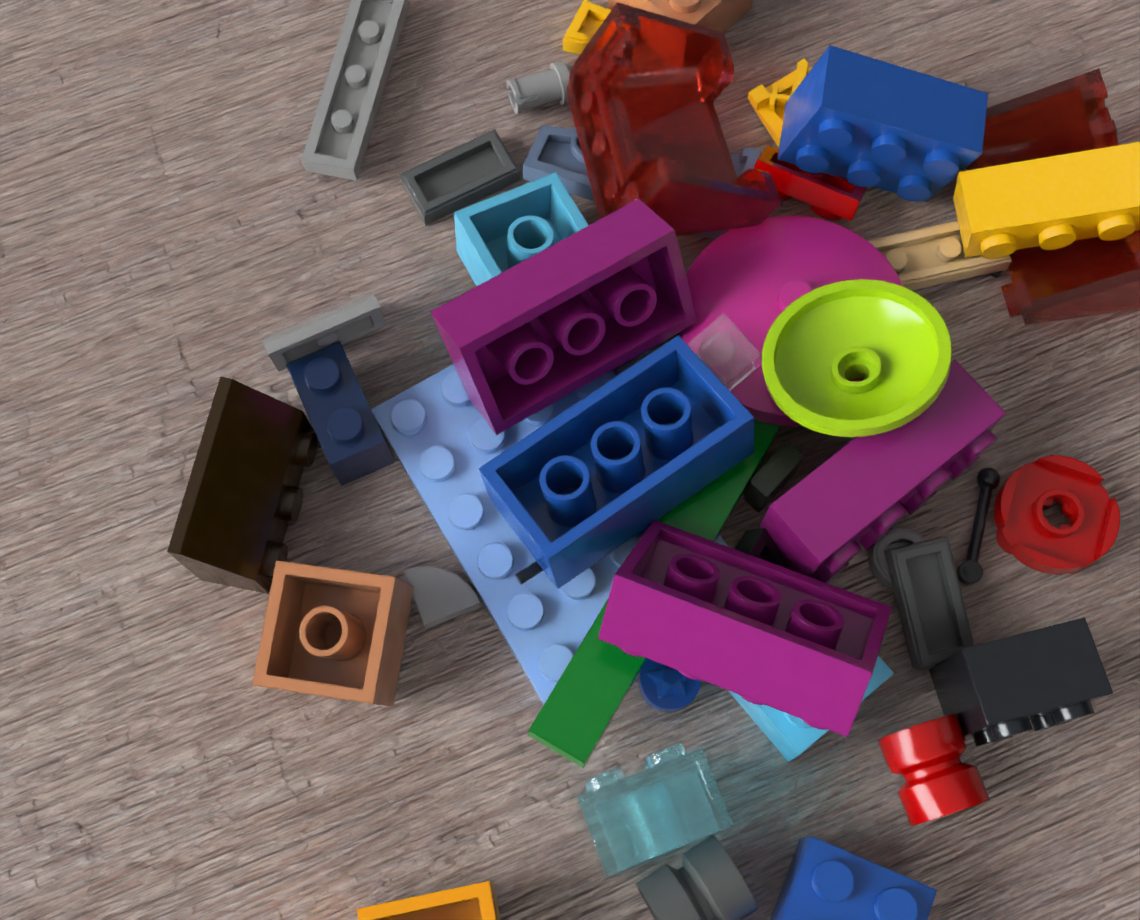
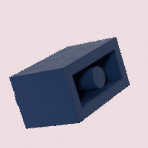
[286,341,394,486]

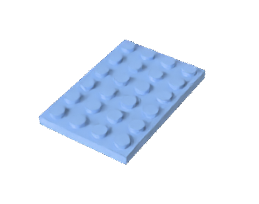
[371,364,728,705]

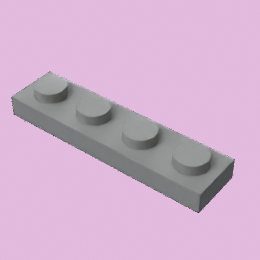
[301,0,410,181]

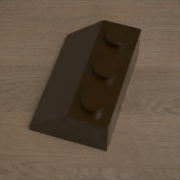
[167,377,318,594]

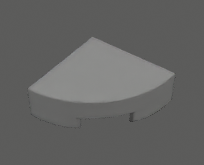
[403,566,481,629]

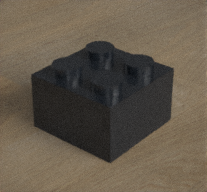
[929,617,1113,747]

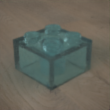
[577,743,734,878]

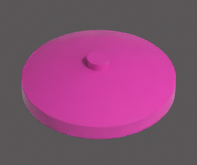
[678,216,903,426]

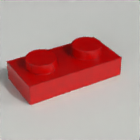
[749,145,867,221]

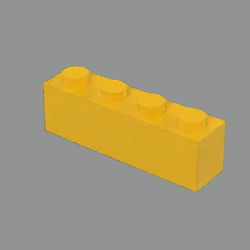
[953,142,1140,259]

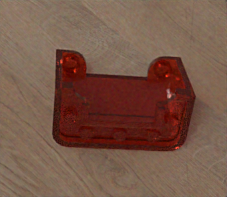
[567,2,782,237]
[966,68,1140,325]

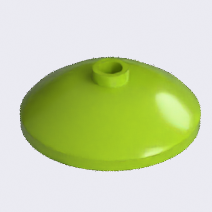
[762,279,952,437]

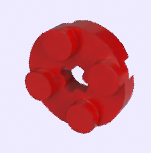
[994,455,1120,575]

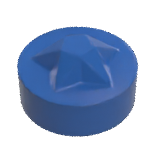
[639,658,701,712]

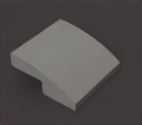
[262,292,386,372]

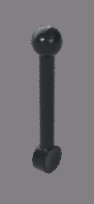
[957,468,1000,585]

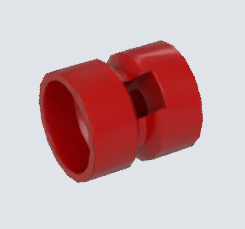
[878,713,990,826]

